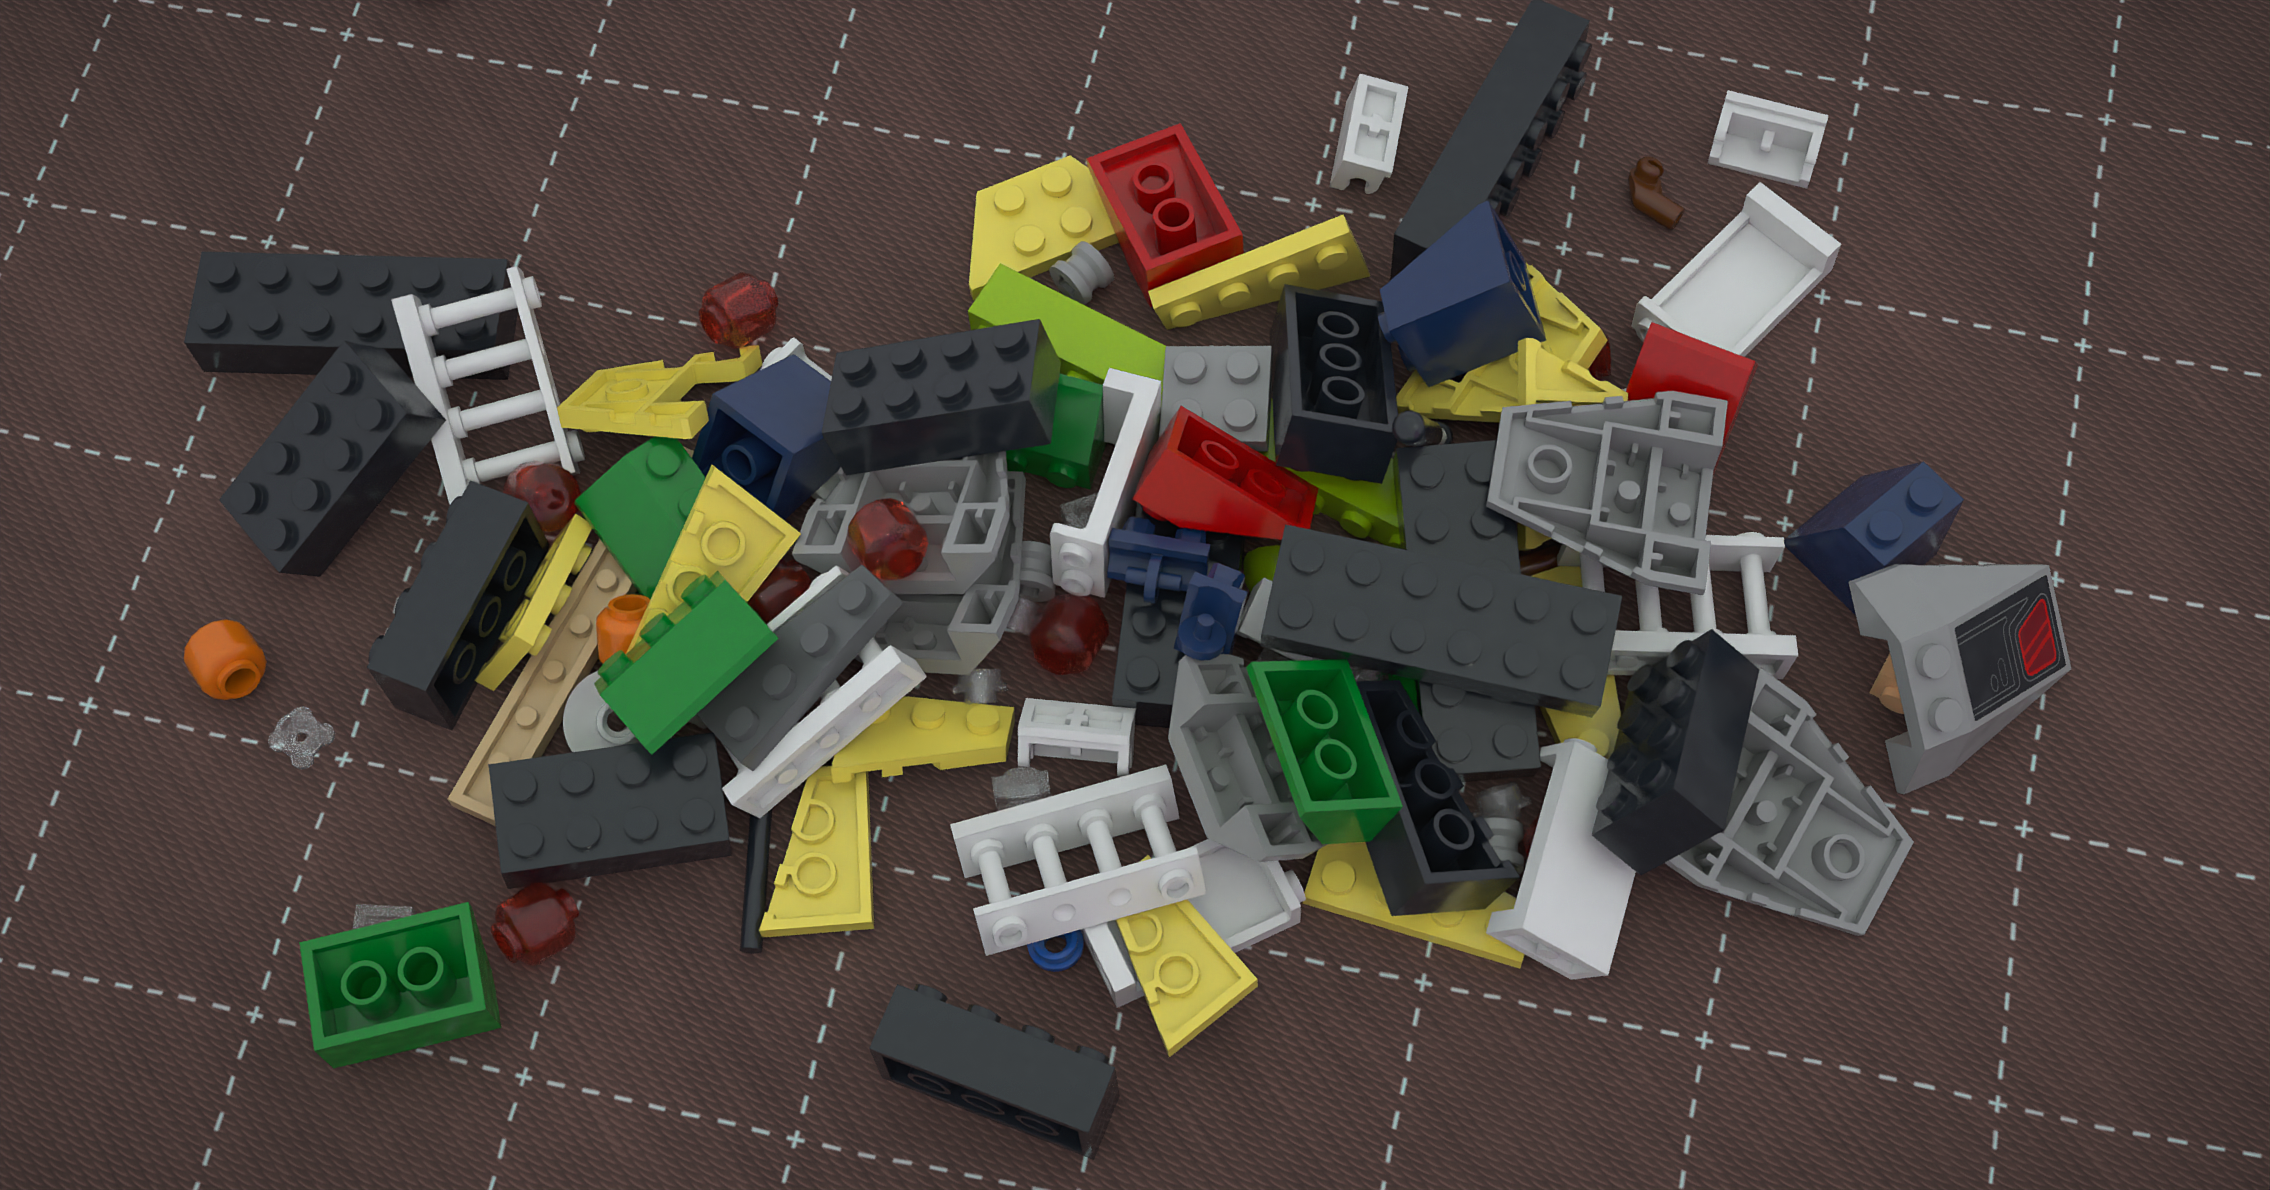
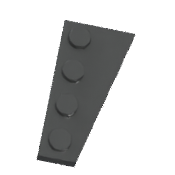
[696,565,904,771]

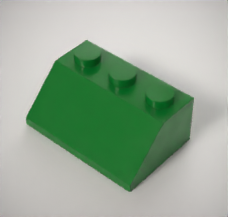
[1006,374,1107,489]
[574,436,706,599]
[594,571,779,754]
[1246,659,1403,845]
[299,902,502,1069]

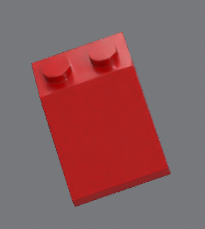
[1086,123,1244,308]
[1133,405,1319,540]

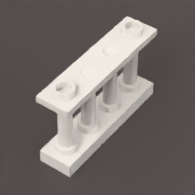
[391,266,585,505]
[1557,532,1798,679]
[689,565,927,818]
[950,764,1207,956]

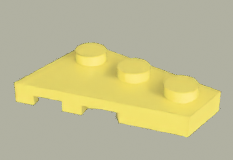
[475,514,592,691]
[831,696,1015,784]
[759,766,874,938]
[1115,855,1258,1057]

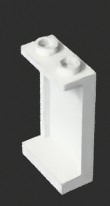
[1631,182,1841,357]
[1050,368,1161,598]
[1486,738,1636,980]
[1081,839,1306,1008]

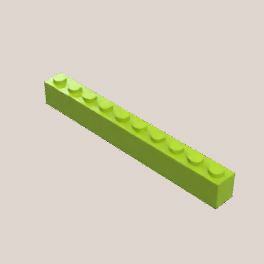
[968,263,1401,549]

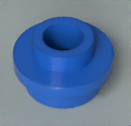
[1027,929,1084,972]

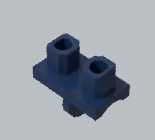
[1107,516,1211,604]
[1173,563,1248,661]

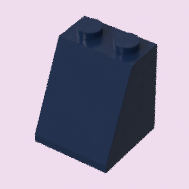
[1378,200,1546,387]
[692,354,841,520]
[1784,461,1964,615]

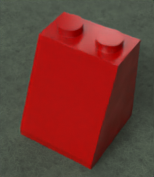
[1626,322,1758,475]

